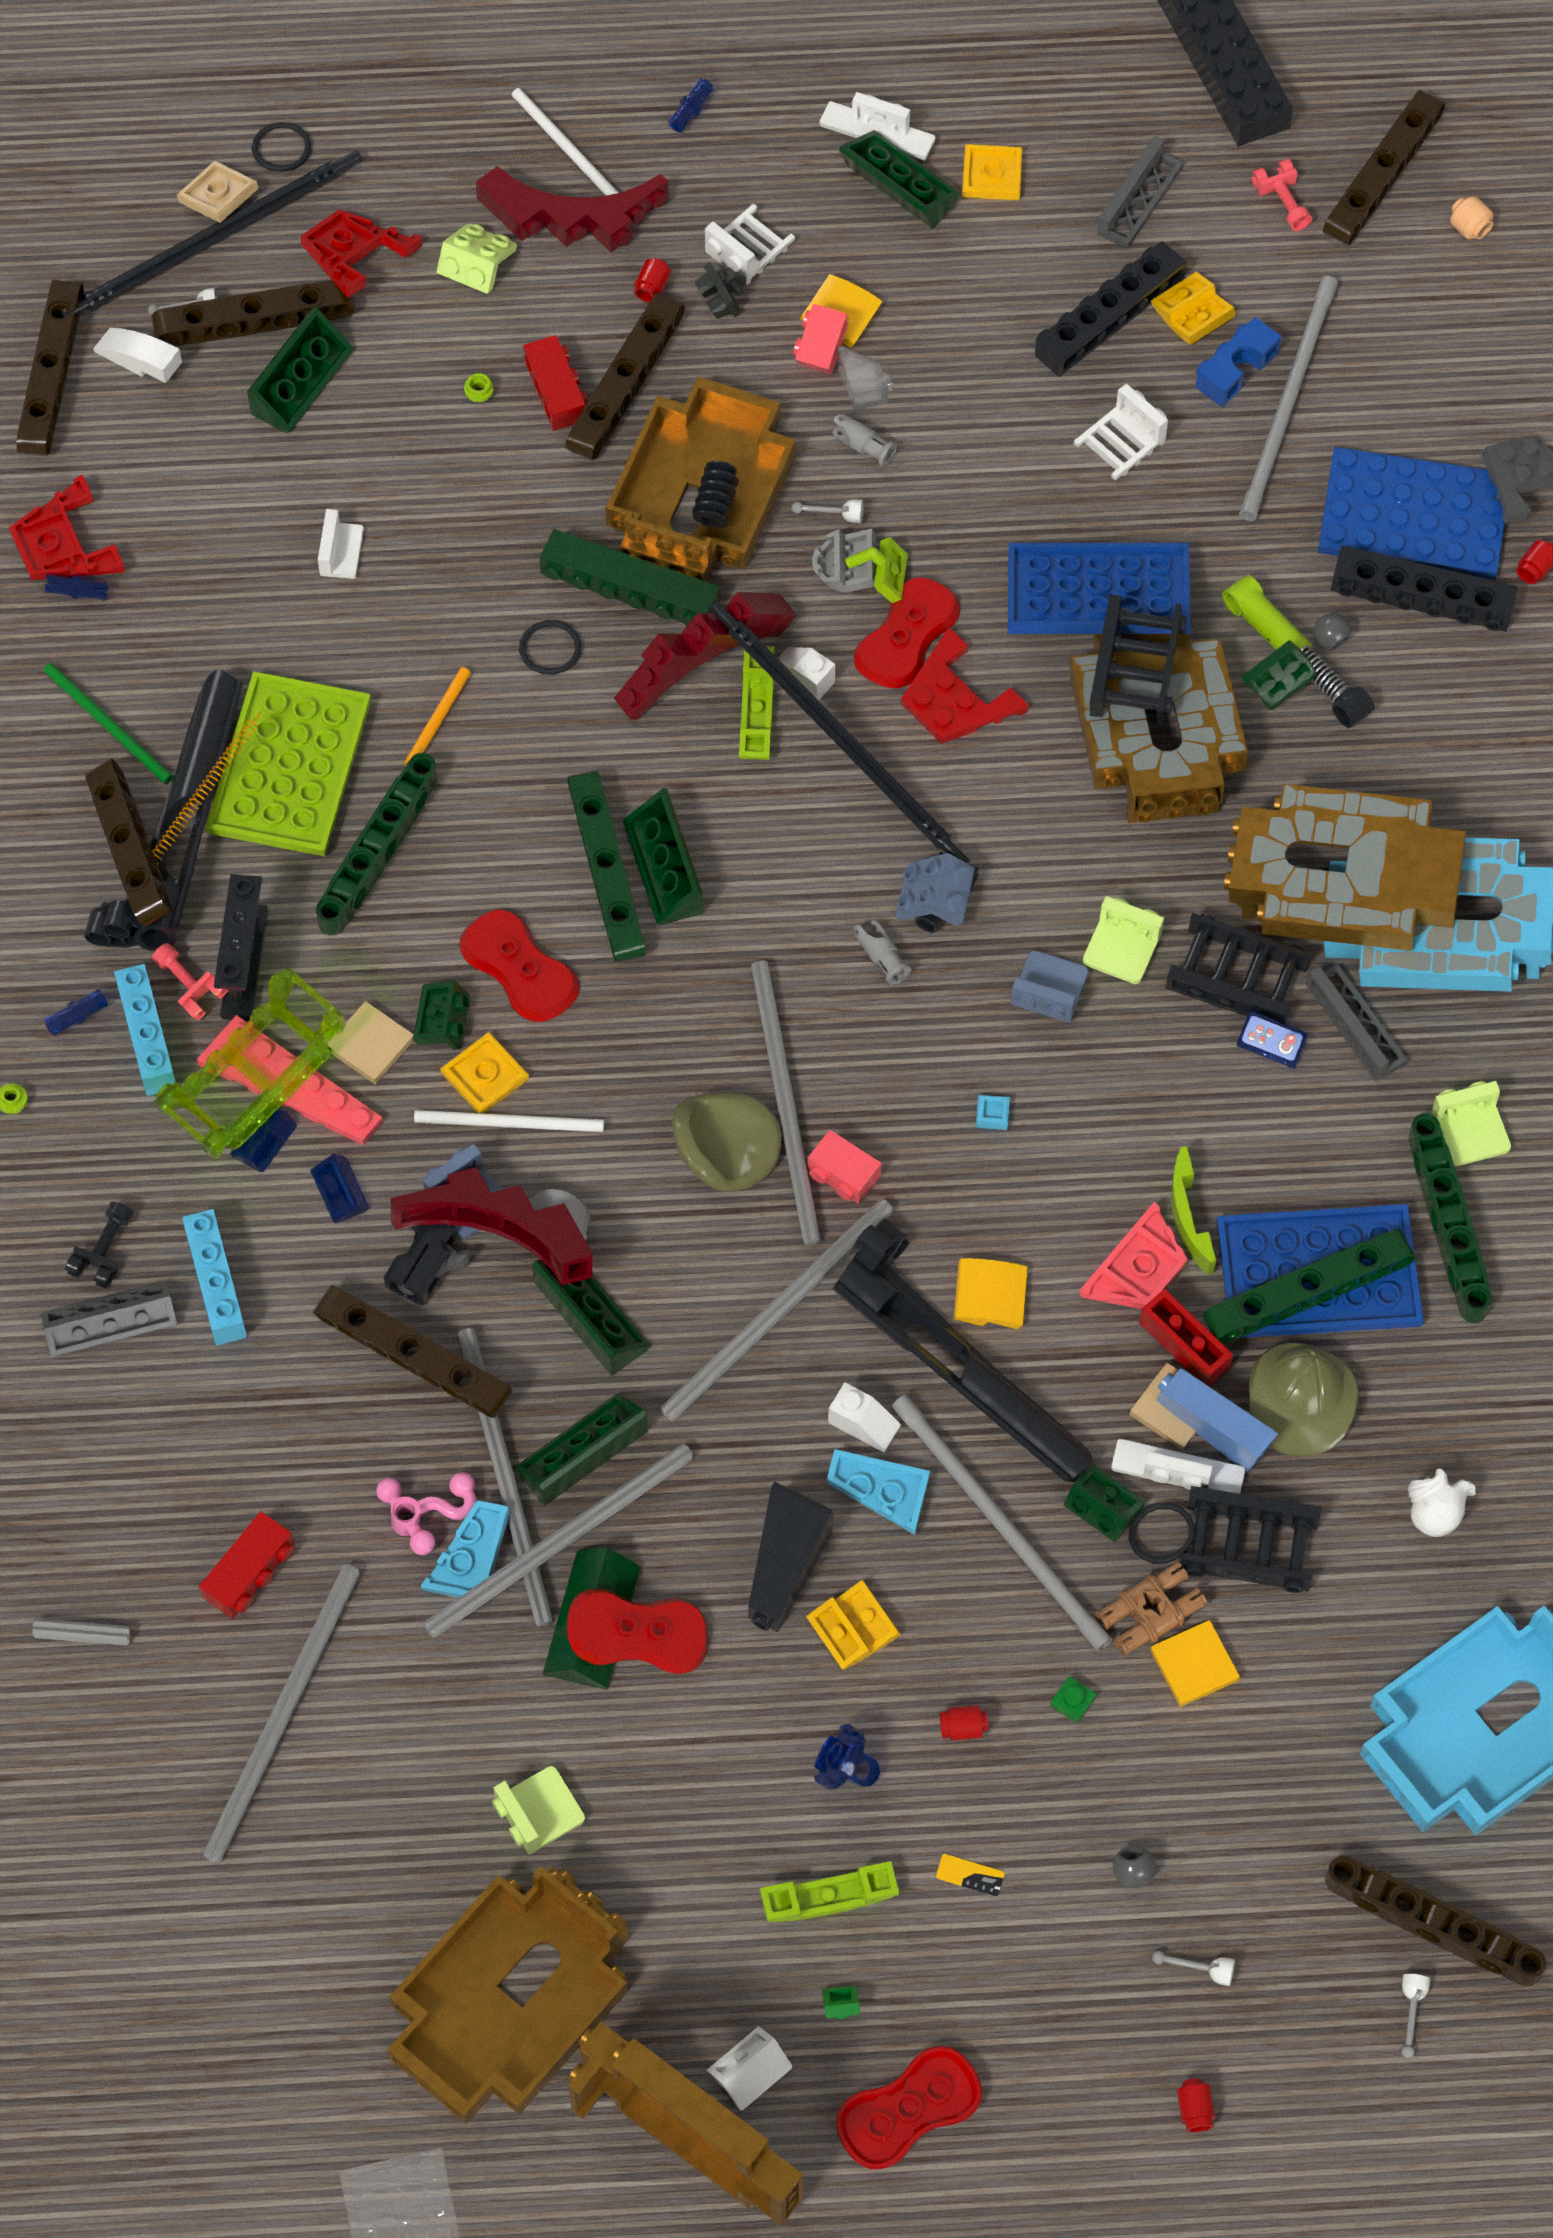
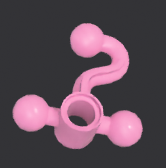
[376,1472,477,1556]

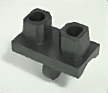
[695,261,746,319]

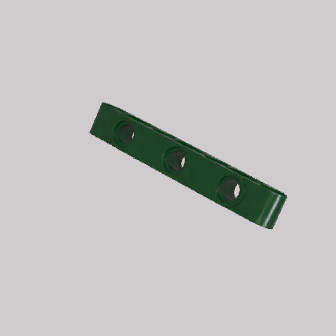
[316,753,438,936]
[567,770,646,962]
[1408,1113,1492,1323]
[1202,1229,1416,1344]

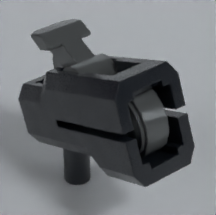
[383,1224,470,1306]

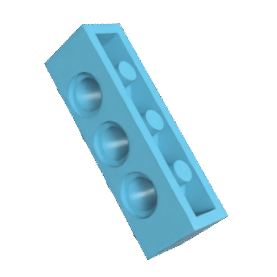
[114,964,177,1096]
[182,1209,247,1346]

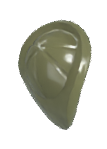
[672,1093,781,1192]
[1249,1343,1359,1457]

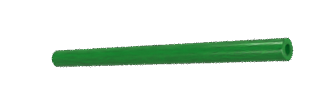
[43,663,174,785]

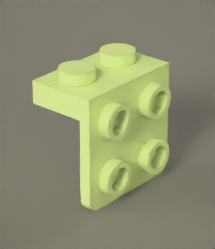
[436,224,517,294]
[1083,896,1164,984]
[1431,1081,1511,1166]
[492,1766,585,1855]

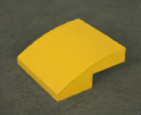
[1151,271,1235,345]
[800,274,882,348]
[954,1258,1027,1330]
[806,1580,901,1670]

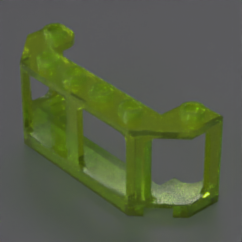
[154,967,346,1159]

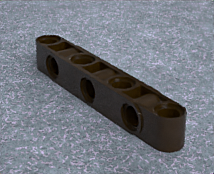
[1323,90,1446,245]
[17,280,84,456]
[152,280,355,346]
[565,293,685,460]
[85,758,173,927]
[313,1285,513,1418]
[1325,1856,1547,1986]

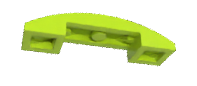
[739,646,775,760]
[1171,1146,1216,1275]
[759,1861,899,1922]

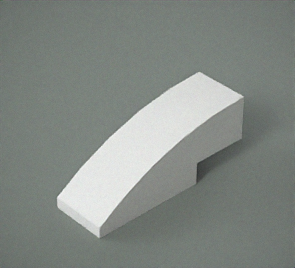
[94,328,182,383]

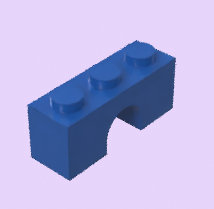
[1196,317,1282,407]

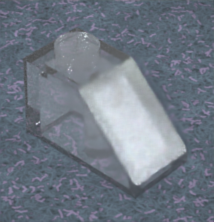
[837,346,892,411]

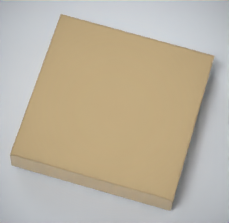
[177,161,259,223]
[326,1001,414,1084]
[1129,1363,1196,1451]

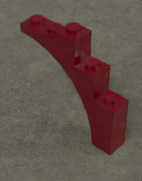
[476,166,669,252]
[614,592,797,720]
[390,1167,593,1285]

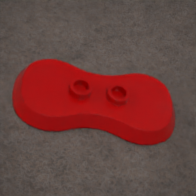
[854,577,960,689]
[459,909,580,1022]
[567,1589,708,1674]
[835,2046,982,2170]

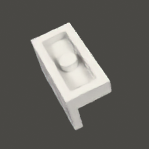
[318,509,364,579]
[706,2026,792,2110]

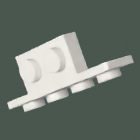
[820,92,935,160]
[1111,1439,1245,1494]

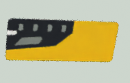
[936,1854,1005,1897]

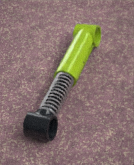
[1222,575,1375,728]

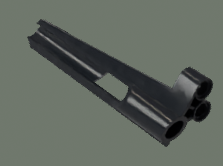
[84,670,243,951]
[832,1218,1093,1483]

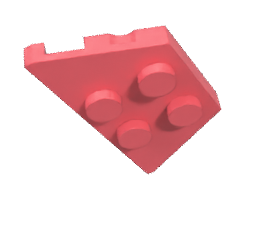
[1079,1202,1188,1309]

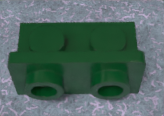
[1241,640,1318,710]
[413,981,470,1050]
[1064,1465,1146,1542]

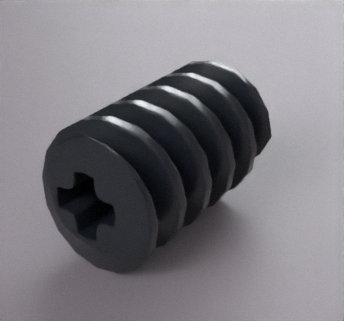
[692,461,739,529]

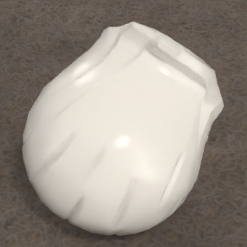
[1408,1469,1476,1537]

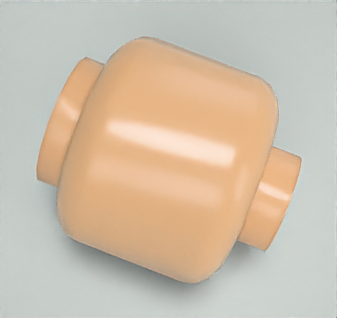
[1450,196,1494,240]

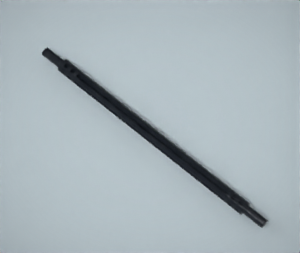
[60,150,362,318]
[709,601,970,864]

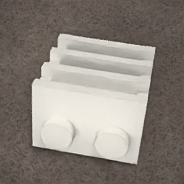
[705,204,795,285]
[1074,383,1168,480]

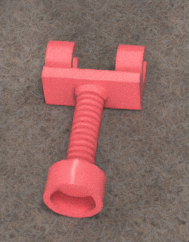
[1251,158,1312,231]
[152,943,228,1021]

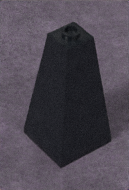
[748,1481,833,1632]

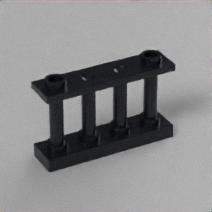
[1090,594,1187,726]
[214,874,269,1022]
[1165,913,1310,1028]
[1179,1486,1322,1593]

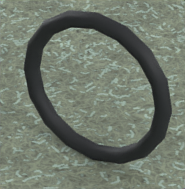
[251,122,311,172]
[519,620,581,675]
[1128,1502,1195,1564]

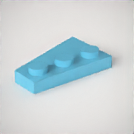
[827,1449,930,1535]
[420,1500,511,1598]

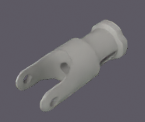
[833,414,897,466]
[854,920,912,985]

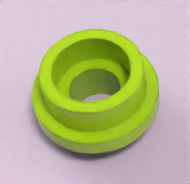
[464,373,494,402]
[0,1083,28,1114]

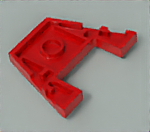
[300,209,423,298]
[9,474,125,581]
[901,628,1029,744]

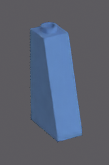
[1156,1368,1278,1474]

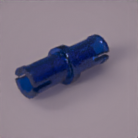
[668,78,714,133]
[45,574,108,601]
[44,989,108,1036]

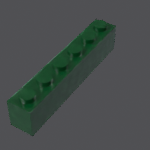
[539,529,720,626]

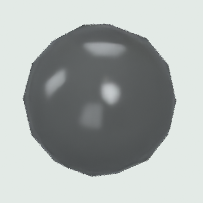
[1313,613,1351,651]
[1113,1845,1156,1888]

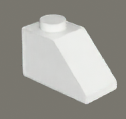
[778,647,835,700]
[828,1382,901,1453]

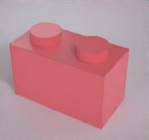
[793,303,850,375]
[807,1130,882,1204]

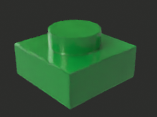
[1050,1676,1097,1724]
[822,1985,860,2019]

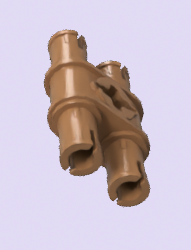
[1095,1561,1207,1657]

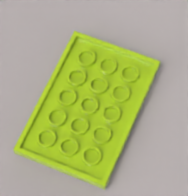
[205,671,371,857]

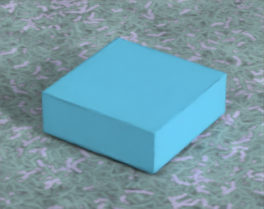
[976,1095,1010,1130]

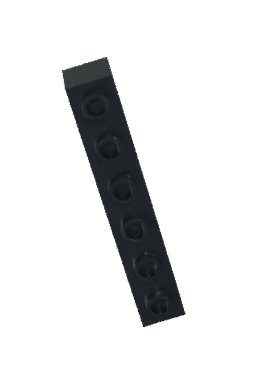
[1035,241,1187,377]
[1331,545,1518,632]

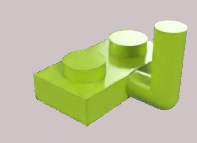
[845,537,908,603]

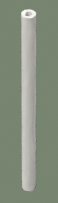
[512,88,619,195]
[414,1110,604,1132]

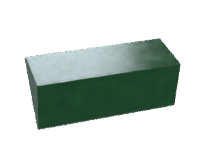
[839,130,961,229]
[247,307,354,433]
[623,788,703,925]
[532,1260,651,1376]
[514,1393,648,1506]
[543,1547,640,1690]

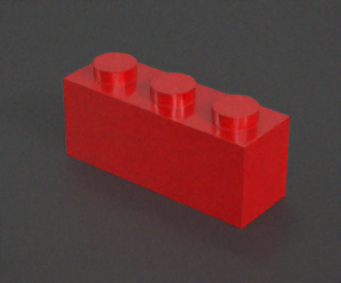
[523,335,588,431]
[1139,1288,1233,1387]
[199,1511,294,1619]

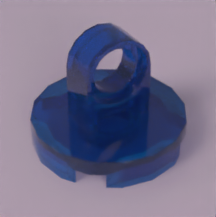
[814,1724,880,1790]

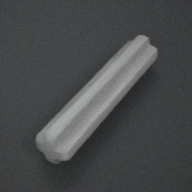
[32,1618,131,1645]

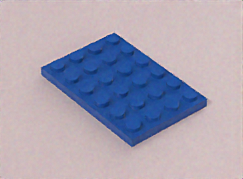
[1318,447,1504,580]
[1008,543,1191,634]
[1216,1204,1424,1338]

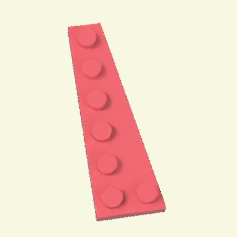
[197,1015,383,1145]

